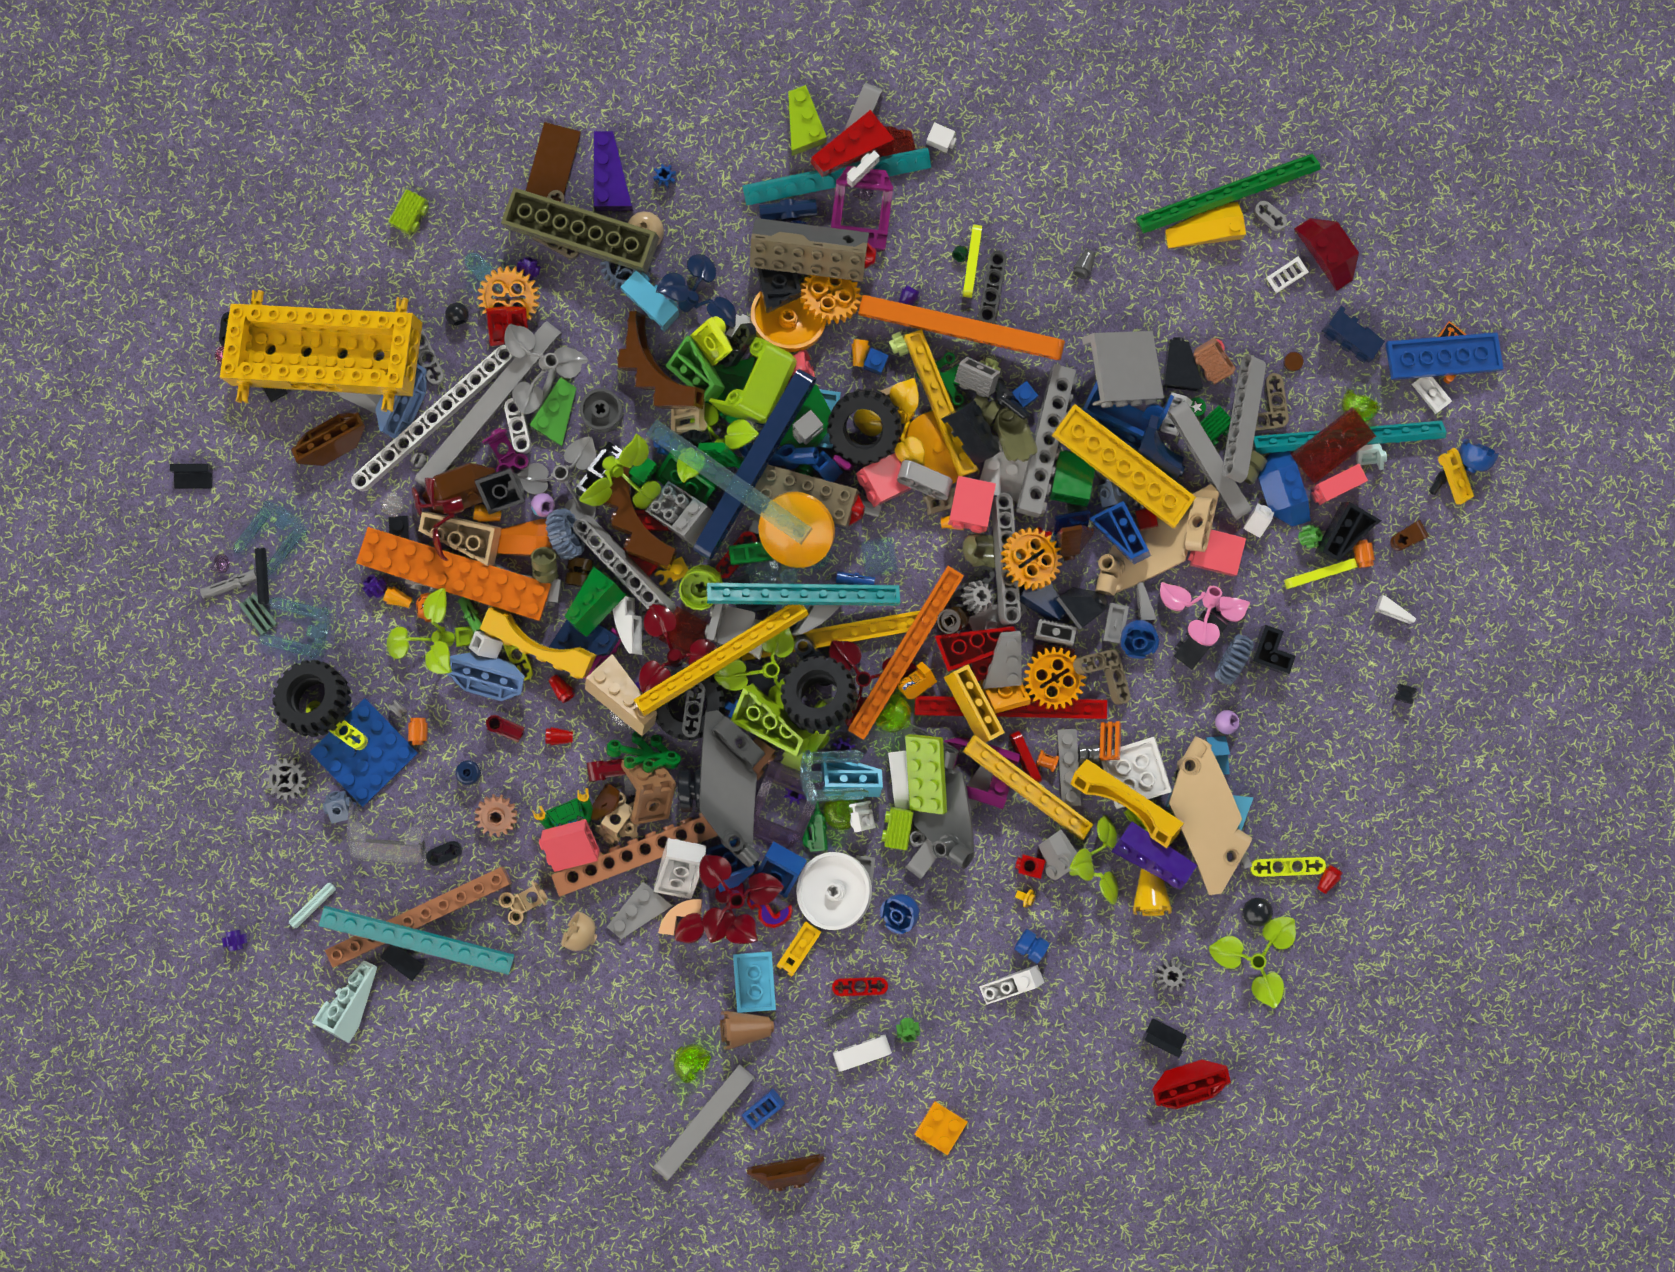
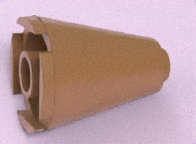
[720,1011,774,1050]

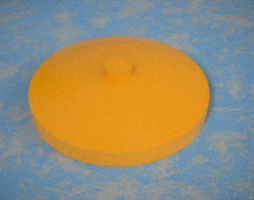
[750,284,826,352]
[901,411,965,484]
[758,492,835,568]

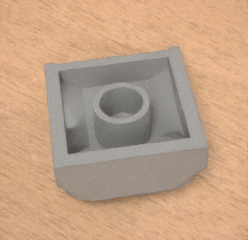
[1038,830,1077,880]

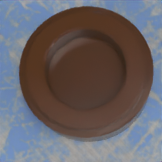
[1283,352,1304,372]

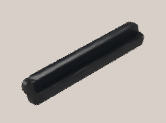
[255,548,269,604]

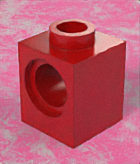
[1015,854,1045,879]

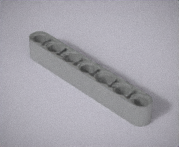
[1222,354,1266,483]
[1168,401,1252,521]
[991,493,1021,627]
[573,516,675,613]
[905,766,993,879]
[653,1064,754,1181]

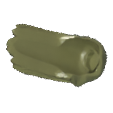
[994,407,1037,462]
[962,533,1025,568]

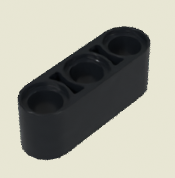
[794,634,830,686]

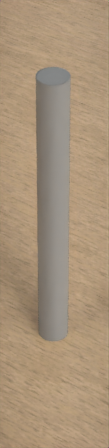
[528,367,557,432]

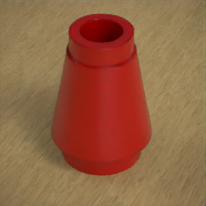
[548,674,575,703]
[545,727,573,746]
[1317,864,1343,894]

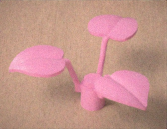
[1160,582,1250,646]

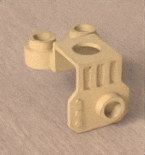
[595,792,634,845]
[499,881,548,925]

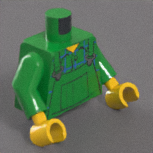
[532,788,593,829]

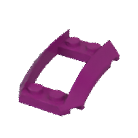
[831,166,893,252]
[944,737,1020,809]

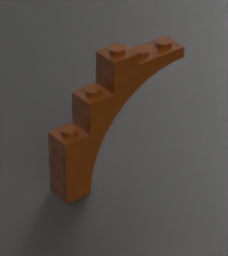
[617,311,705,409]
[603,465,677,570]

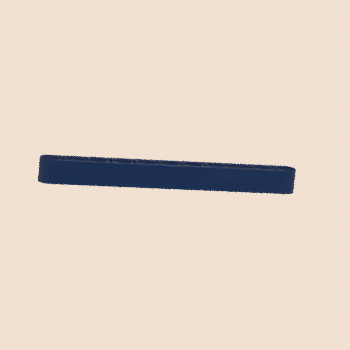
[693,369,817,560]

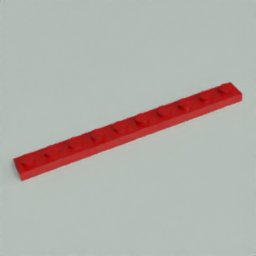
[915,696,1107,719]

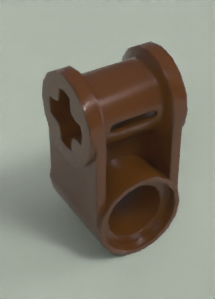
[1390,520,1429,551]

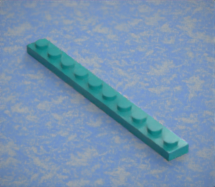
[742,148,931,206]
[1253,421,1447,454]
[706,583,900,606]
[319,905,514,975]

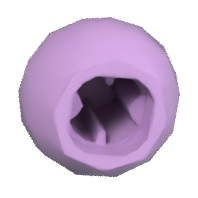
[531,493,555,517]
[1215,710,1239,734]

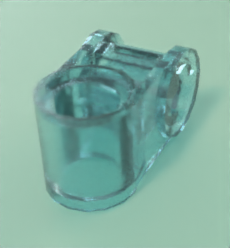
[465,253,498,282]

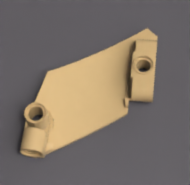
[1095,484,1219,596]
[1168,736,1252,895]

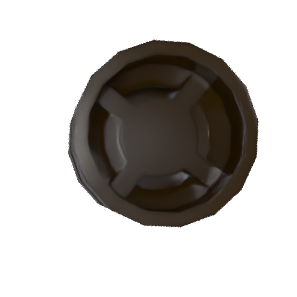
[565,557,593,587]
[937,606,970,634]

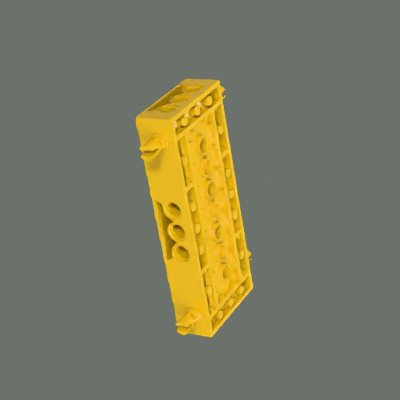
[220,290,423,412]

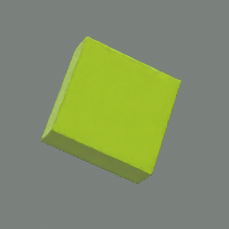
[455,626,474,647]

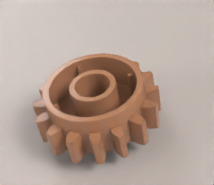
[475,794,518,837]

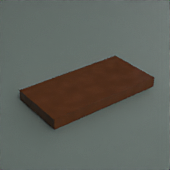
[526,122,581,202]

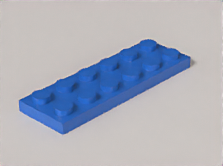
[1385,332,1504,380]

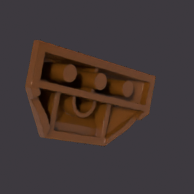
[291,412,365,466]
[422,463,496,514]
[747,1153,824,1192]

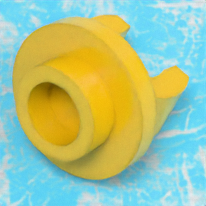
[1015,889,1036,908]

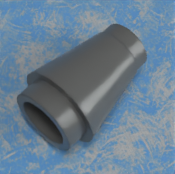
[1073,249,1096,279]

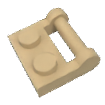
[671,400,707,436]

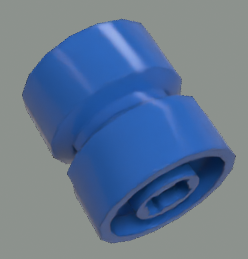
[1014,929,1050,964]

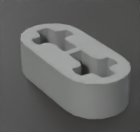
[1254,201,1287,231]

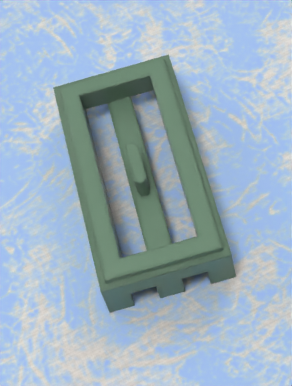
[239,593,278,635]

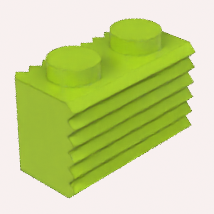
[388,189,429,236]
[881,807,913,850]

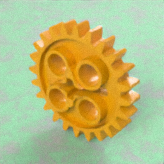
[477,266,540,320]
[800,275,862,325]
[1001,527,1062,590]
[1023,647,1086,710]

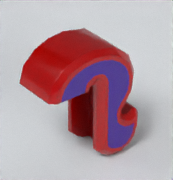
[747,894,793,928]

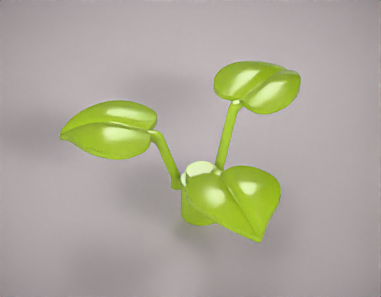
[677,403,759,483]
[579,434,661,509]
[387,588,455,674]
[714,628,794,710]
[1069,814,1118,905]
[1209,917,1296,1008]

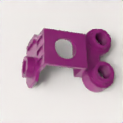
[482,428,529,472]

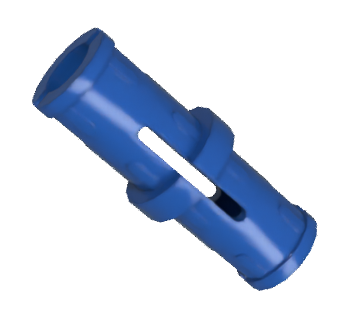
[836,571,875,585]

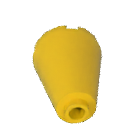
[1133,868,1172,916]

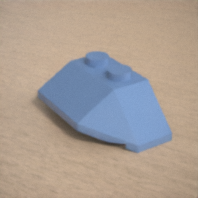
[375,364,427,439]
[447,652,525,701]

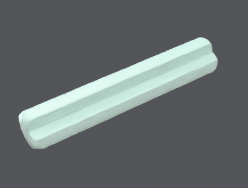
[289,883,336,928]

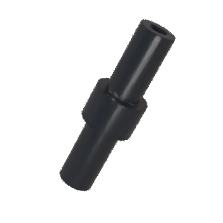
[1429,461,1453,495]

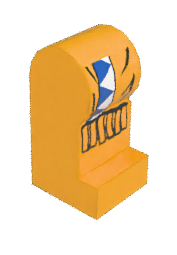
[898,662,937,699]

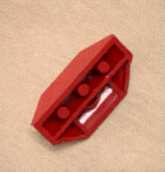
[1152,1059,1231,1109]

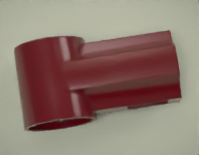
[486,715,525,743]
[586,758,626,782]

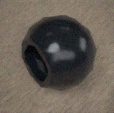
[445,302,469,326]

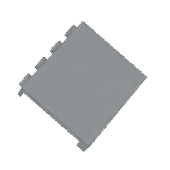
[1082,331,1164,408]

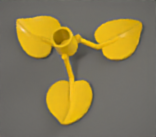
[853,378,925,466]

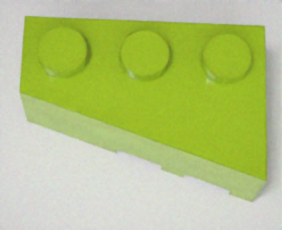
[788,85,827,156]

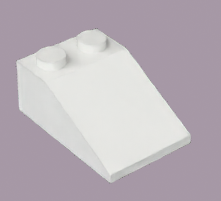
[654,838,706,899]

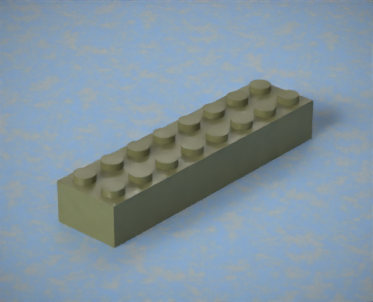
[501,187,660,274]

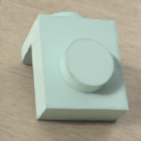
[1356,444,1387,470]

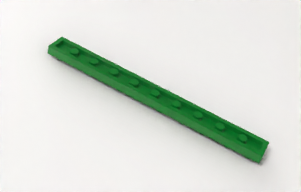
[1136,153,1321,234]

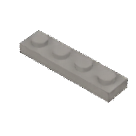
[1057,729,1081,806]

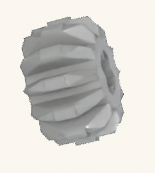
[961,581,995,614]
[1155,959,1189,993]

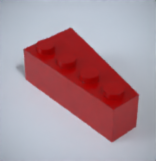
[810,110,895,177]

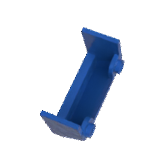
[1082,380,1174,450]

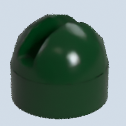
[952,245,968,262]

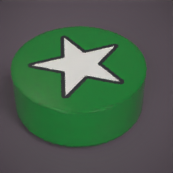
[1190,397,1206,417]

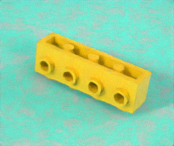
[944,664,1005,743]

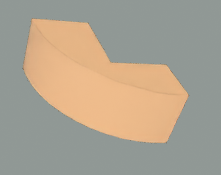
[658,899,703,935]

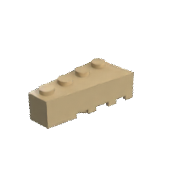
[585,654,657,736]

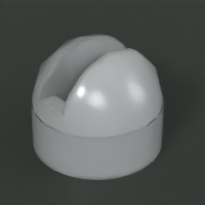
[411,452,427,468]
[909,831,925,847]

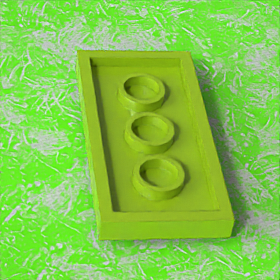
[905,734,947,814]

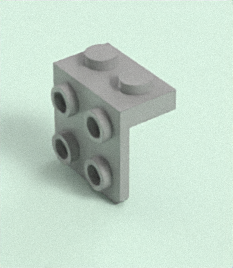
[705,604,756,644]

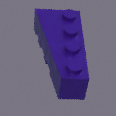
[594,131,634,211]
[1111,822,1197,889]

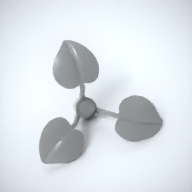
[504,324,588,415]
[517,437,597,526]

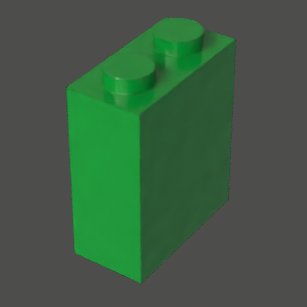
[1050,450,1095,507]

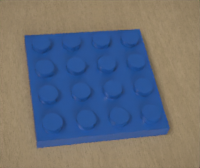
[310,698,419,807]

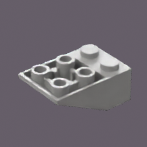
[645,481,713,546]

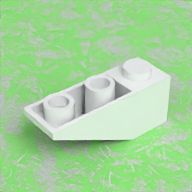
[979,965,1044,1005]

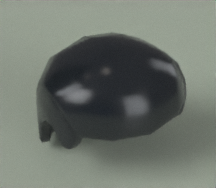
[1243,897,1273,927]

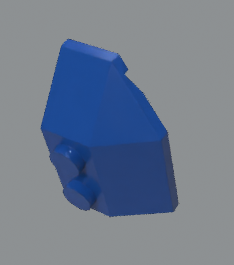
[1258,451,1311,527]

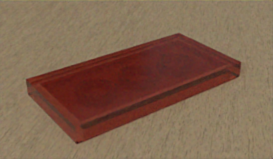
[1291,407,1376,484]

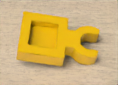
[654,556,689,586]

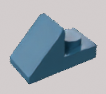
[1206,736,1230,775]

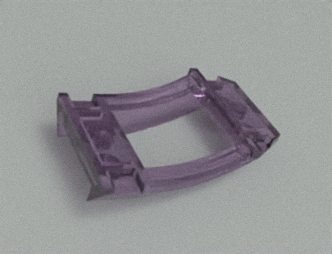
[753,760,824,849]

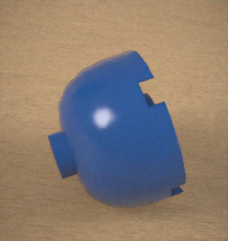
[1459,439,1499,473]
[1120,620,1159,659]
[880,894,920,934]

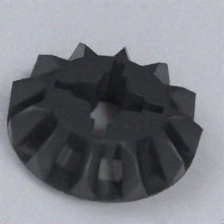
[684,430,713,452]

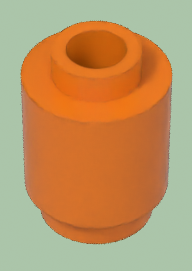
[1353,539,1375,568]
[408,718,428,745]

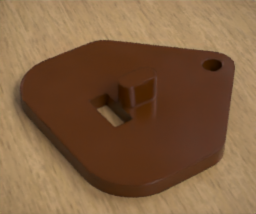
[591,783,620,821]

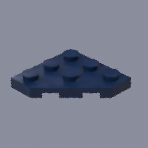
[549,619,620,657]

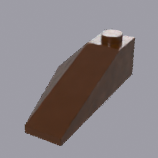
[1055,525,1095,561]

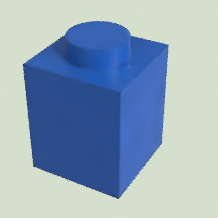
[863,348,889,376]
[1012,381,1038,409]
[810,451,843,482]

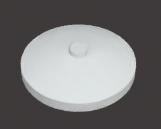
[796,852,872,930]

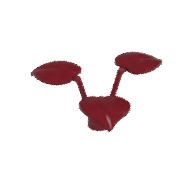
[411,477,464,561]
[639,604,717,694]
[829,640,917,727]
[699,855,784,943]
[675,882,758,944]

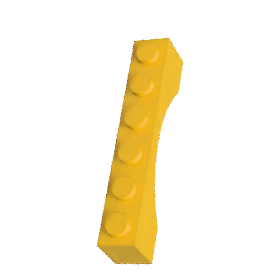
[480,607,596,679]
[1070,759,1184,848]

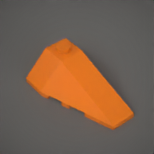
[497,519,557,558]

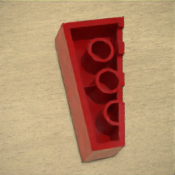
[935,626,1016,672]

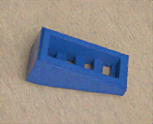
[741,1088,785,1130]

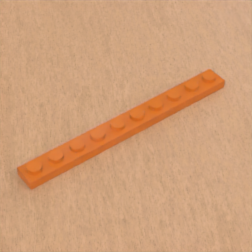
[847,566,964,740]

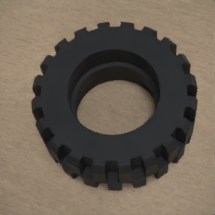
[827,388,902,465]
[781,656,858,734]
[272,660,352,737]
[655,666,725,741]

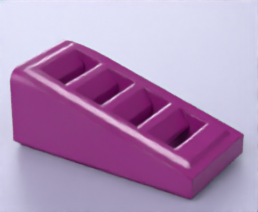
[833,453,855,473]

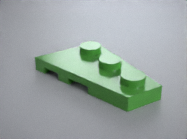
[529,377,576,446]

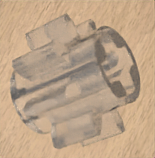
[382,493,404,517]

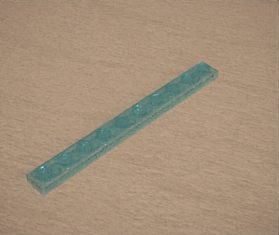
[646,419,812,545]

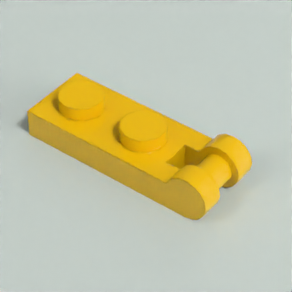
[1438,448,1474,505]
[776,921,821,977]

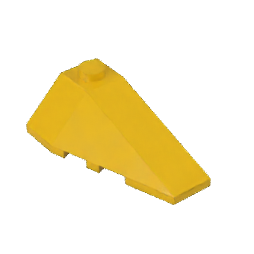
[1165,202,1246,249]

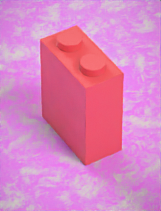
[856,453,912,507]
[1311,464,1368,505]
[948,476,996,533]
[1188,529,1246,577]
[539,819,600,872]

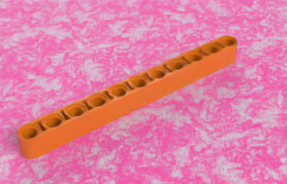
[858,295,1065,360]

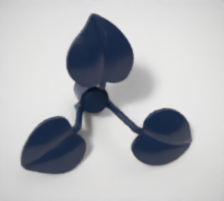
[656,254,736,328]

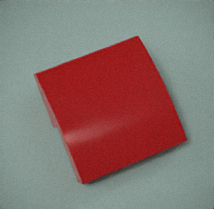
[485,307,528,346]

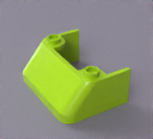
[709,335,797,424]

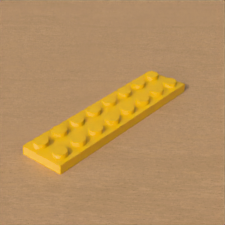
[1051,404,1196,528]

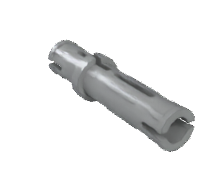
[200,569,256,600]

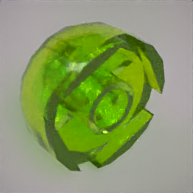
[1341,388,1382,424]
[875,694,911,733]
[823,795,859,831]
[673,1044,711,1084]

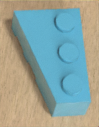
[620,271,680,332]
[821,752,883,797]

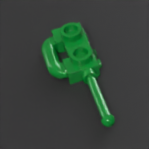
[801,779,828,852]

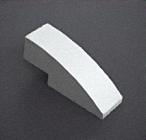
[613,596,642,655]
[888,751,910,809]

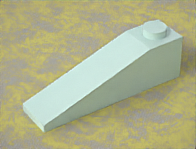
[312,961,377,1043]

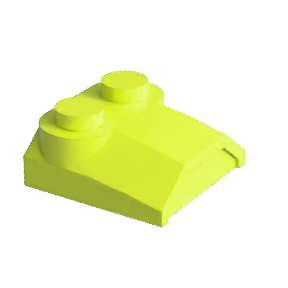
[690,316,733,366]

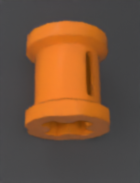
[1035,750,1059,772]

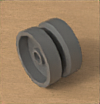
[580,388,624,433]

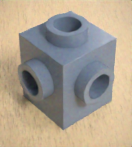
[1098,479,1129,508]
[323,791,353,824]

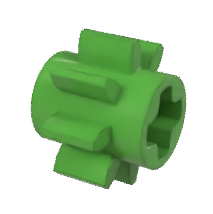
[1298,524,1323,549]
[896,1018,920,1042]

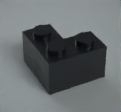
[1249,625,1296,675]

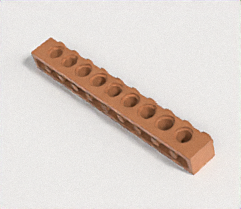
[551,813,718,897]
[325,866,512,968]

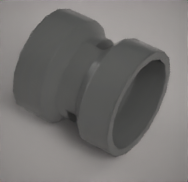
[1078,744,1099,764]

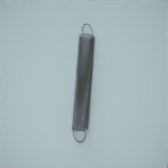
[822,995,873,1027]

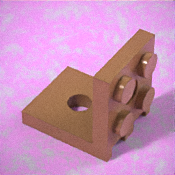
[621,759,676,825]

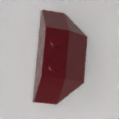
[1294,218,1359,291]

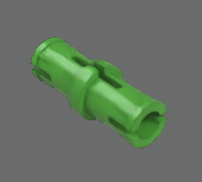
[458,597,483,634]

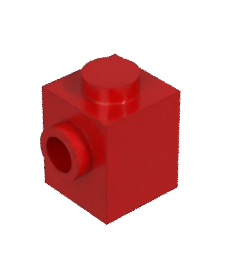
[970,657,993,682]

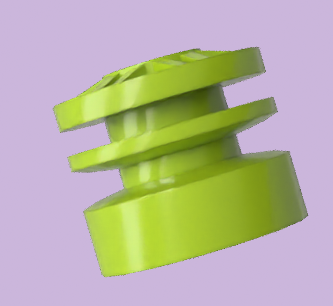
[679,564,723,610]

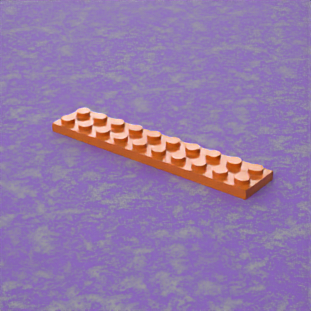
[356,527,552,621]

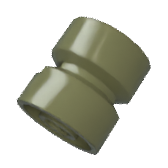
[973,395,1002,426]
[1244,450,1267,485]
[531,547,558,583]

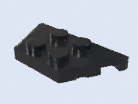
[756,268,801,313]

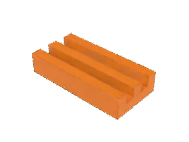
[1099,721,1121,761]

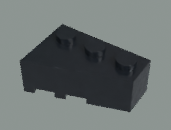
[941,400,1001,465]
[1315,502,1382,562]
[1174,607,1229,670]

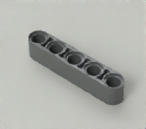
[978,250,1007,344]

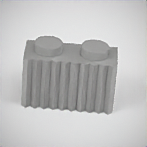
[954,357,1000,397]
[1034,619,1077,646]

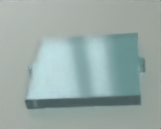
[861,537,897,575]

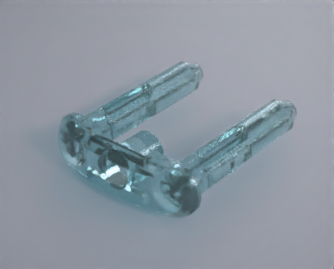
[233,500,307,576]
[258,597,330,660]
[800,750,869,805]

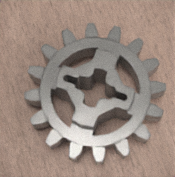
[264,758,308,800]

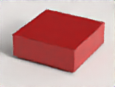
[1135,509,1158,531]

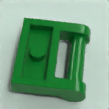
[697,442,744,469]

